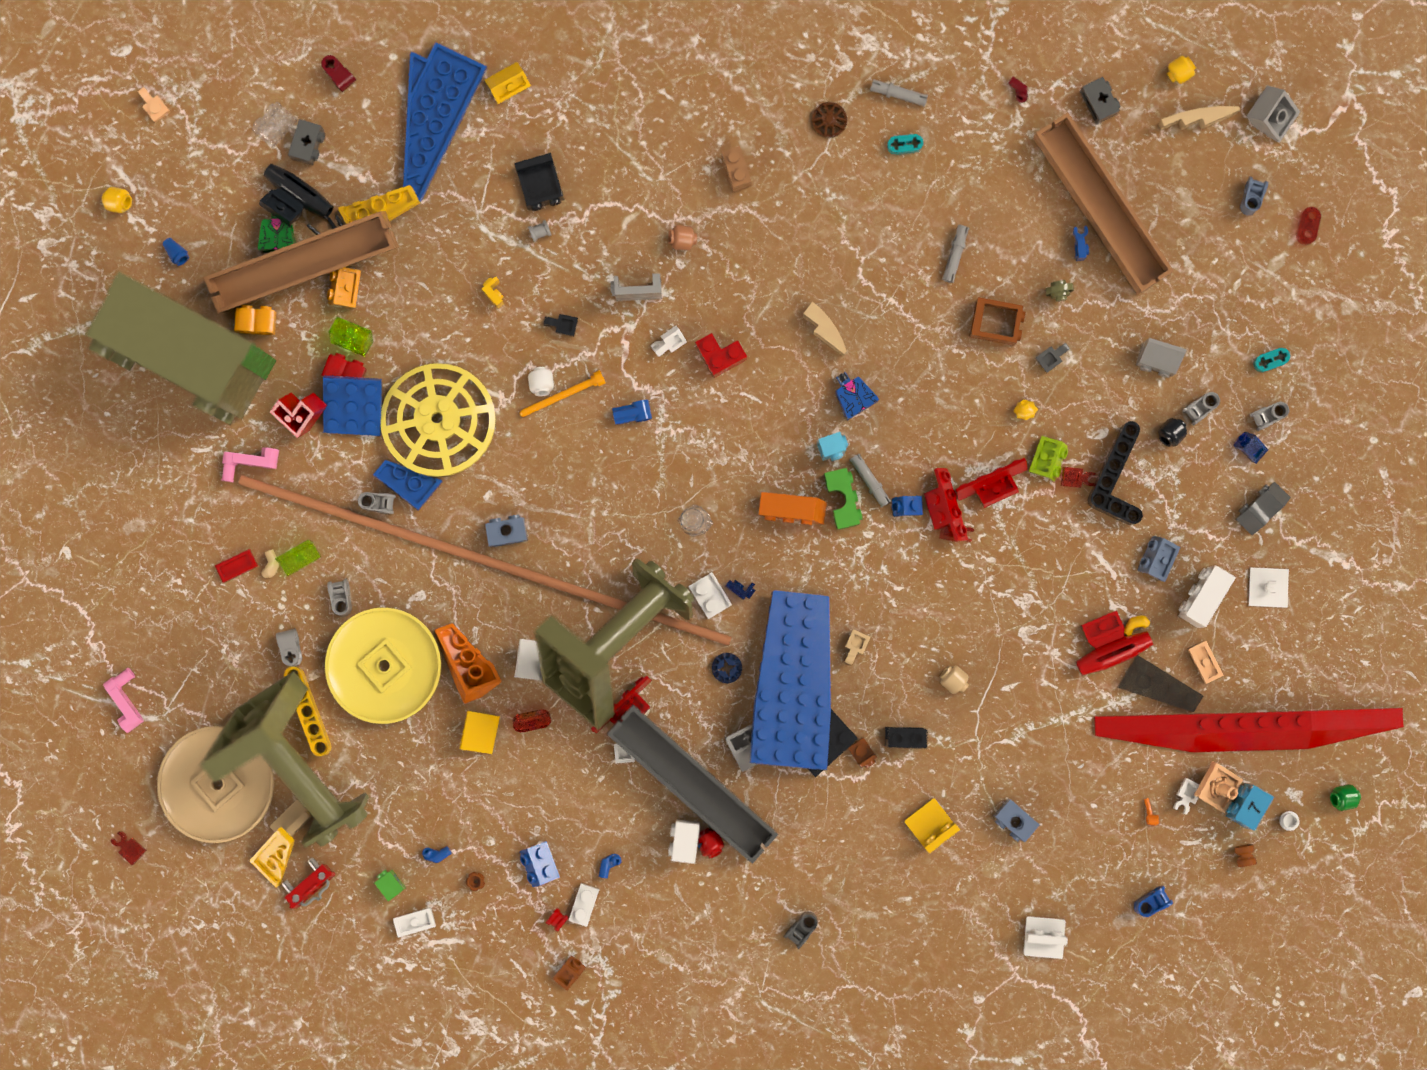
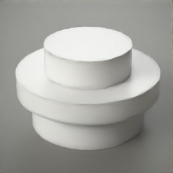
[1279,811,1299,831]

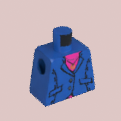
[835,372,879,421]

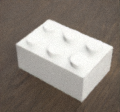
[1178,565,1236,628]

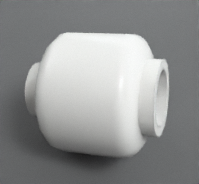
[528,367,554,397]

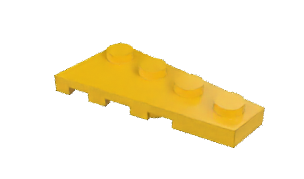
[338,185,420,224]

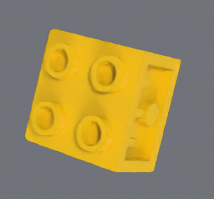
[904,798,960,854]

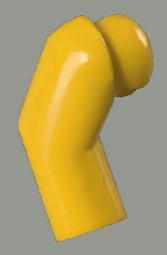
[1124,615,1150,636]

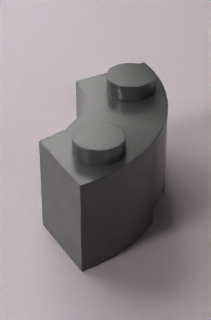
[1236,481,1291,535]

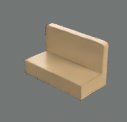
[270,800,313,837]

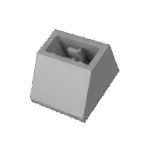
[725,724,757,772]

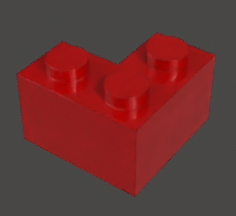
[695,333,747,378]
[270,392,327,438]

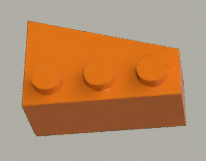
[758,492,827,525]

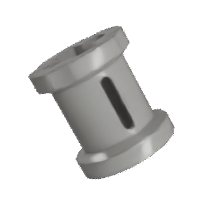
[528,220,552,242]

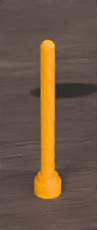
[519,370,606,417]

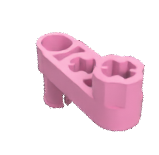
[221,447,279,482]
[103,668,144,733]

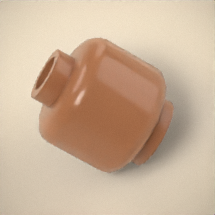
[668,225,697,251]

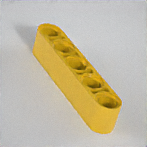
[284,667,332,756]

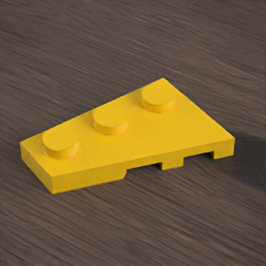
[249,827,295,888]

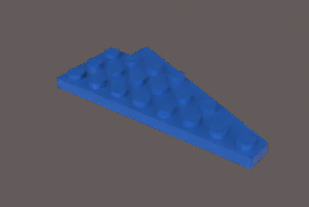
[403,42,487,203]

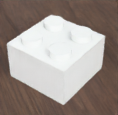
[668,819,700,864]

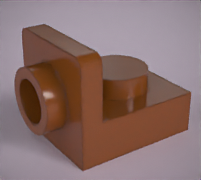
[848,737,877,769]
[552,955,586,991]

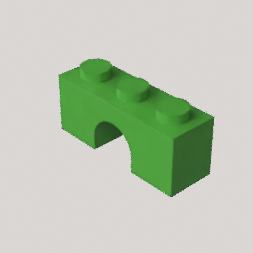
[824,468,863,530]

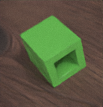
[374,869,406,902]

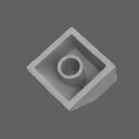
[1246,85,1300,143]
[1136,338,1187,378]

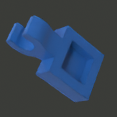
[1073,226,1089,261]

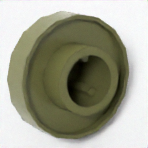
[1045,280,1074,302]

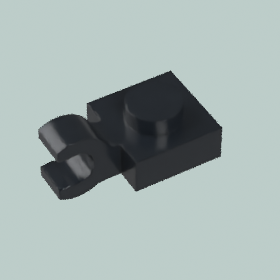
[544,314,578,337]

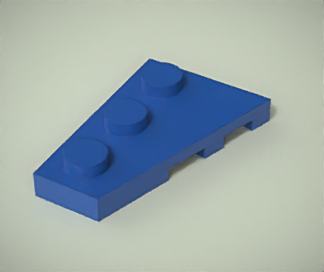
[373,460,443,511]

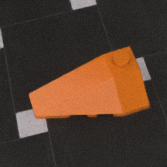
[434,623,501,704]

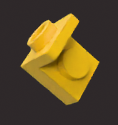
[482,277,504,309]

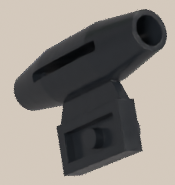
[259,163,334,227]

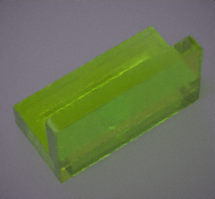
[275,539,321,576]

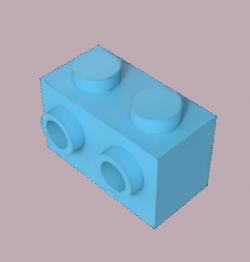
[817,432,848,461]

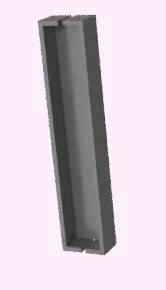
[607,704,778,864]

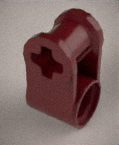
[321,55,356,93]

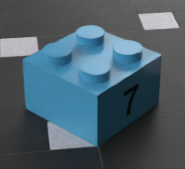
[1226,783,1274,831]

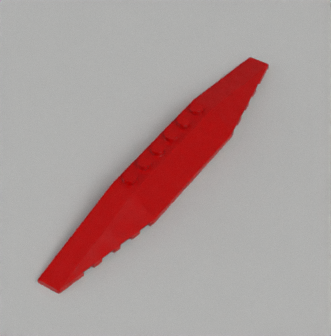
[1094,708,1404,752]

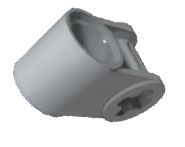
[1182,392,1220,426]
[1249,402,1289,431]
[358,492,396,514]
[327,578,352,617]
[276,629,302,667]

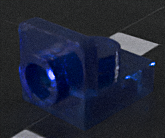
[1233,432,1269,464]
[725,580,756,600]

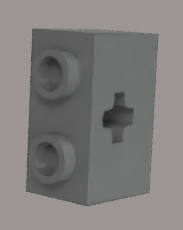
[1080,77,1120,125]
[288,119,325,166]

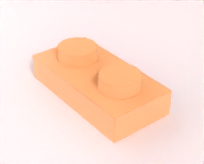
[1188,641,1223,684]

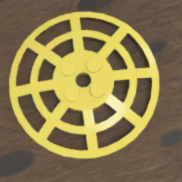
[381,363,496,477]

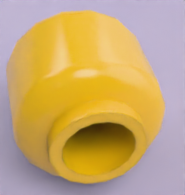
[1167,56,1196,84]
[102,187,132,213]

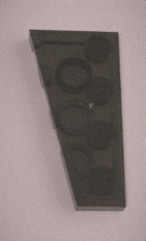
[1117,655,1203,712]

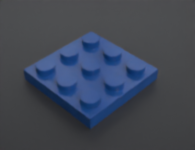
[323,376,382,436]

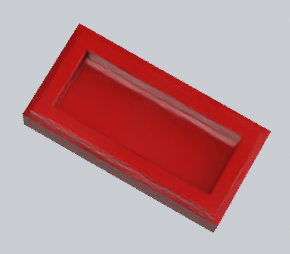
[215,549,259,583]

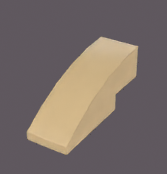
[803,302,847,357]

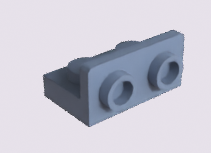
[1138,536,1180,582]

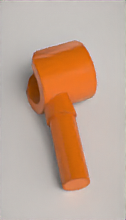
[1144,798,1159,825]

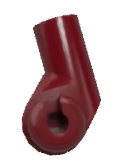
[1008,76,1028,103]

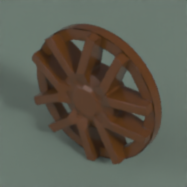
[812,102,847,138]

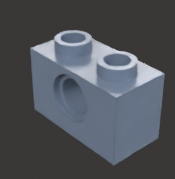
[485,515,528,547]
[993,798,1040,842]

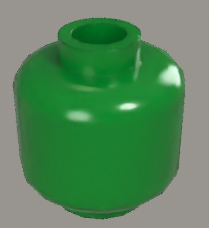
[1330,784,1361,811]

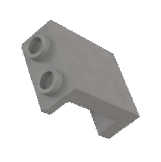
[610,273,662,301]

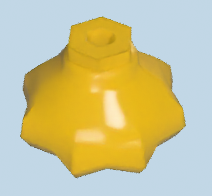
[1013,399,1038,421]

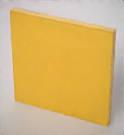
[459,711,500,754]

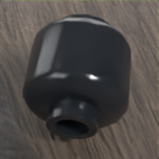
[1158,418,1187,447]

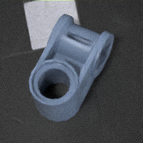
[1240,176,1268,216]

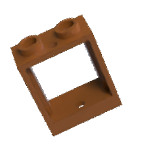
[970,297,1026,346]

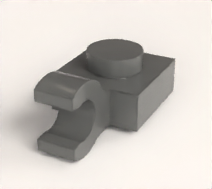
[1035,343,1070,373]

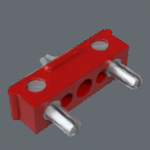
[282,858,336,909]

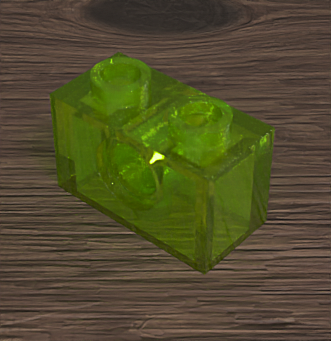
[328,317,373,357]

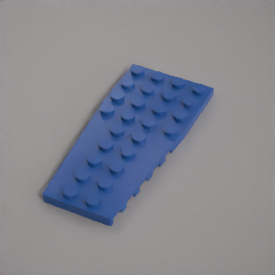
[750,590,831,770]

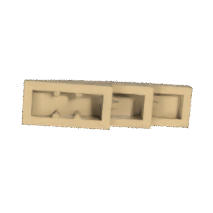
[1158,106,1240,130]

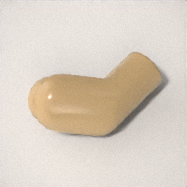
[261,550,279,578]

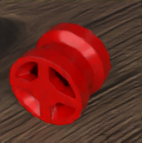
[545,908,569,932]

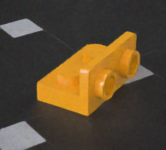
[327,267,361,308]

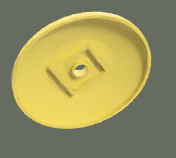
[325,608,441,724]

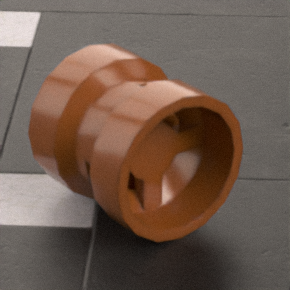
[1234,844,1257,867]

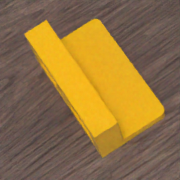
[485,62,531,104]

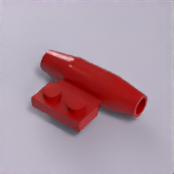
[1076,610,1153,675]

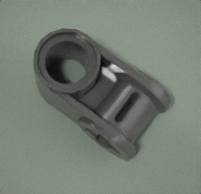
[783,911,818,949]

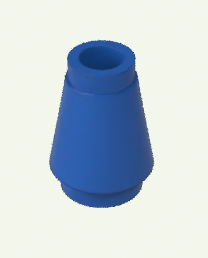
[162,238,189,266]

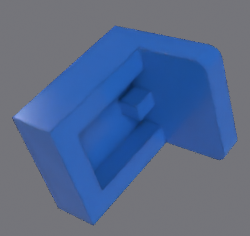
[892,496,923,517]

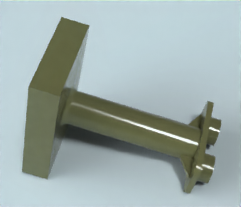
[534,559,694,730]
[200,671,369,847]

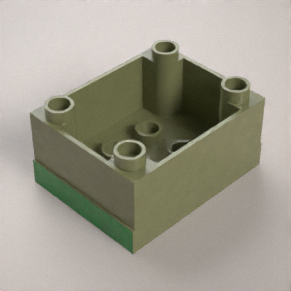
[85,271,277,425]

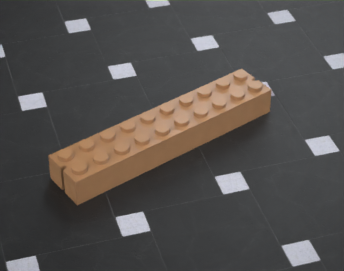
[1033,112,1174,295]
[204,211,399,313]

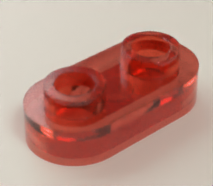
[1296,207,1321,245]
[512,709,551,733]

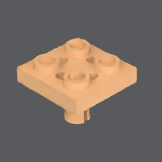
[1194,761,1243,813]

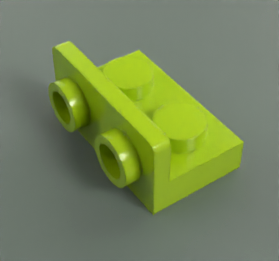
[1029,436,1068,482]

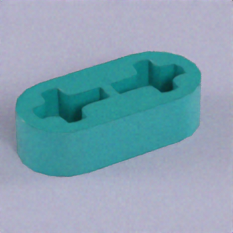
[887,134,924,155]
[1253,348,1291,373]

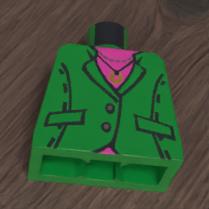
[258,214,296,253]

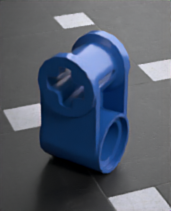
[1134,885,1174,917]

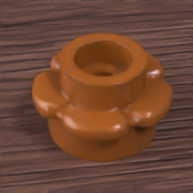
[466,872,485,891]

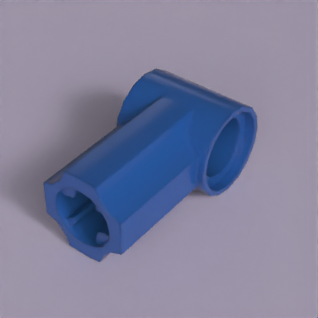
[612,400,652,425]

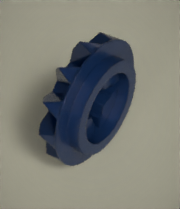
[712,653,742,683]

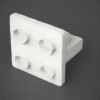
[1024,916,1067,959]

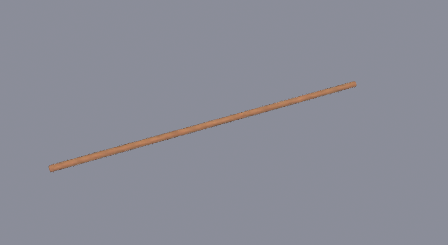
[239,475,731,646]

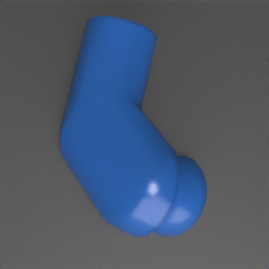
[422,846,452,863]
[598,853,621,879]

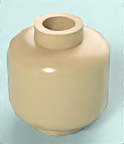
[940,666,969,694]

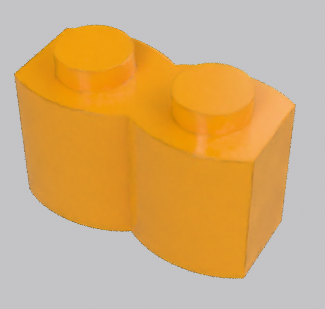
[234,305,276,335]

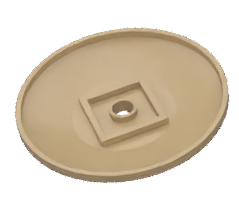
[157,726,274,843]

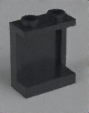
[514,153,564,211]
[885,727,928,748]

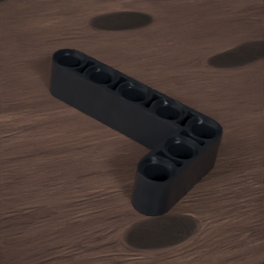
[1088,421,1143,525]

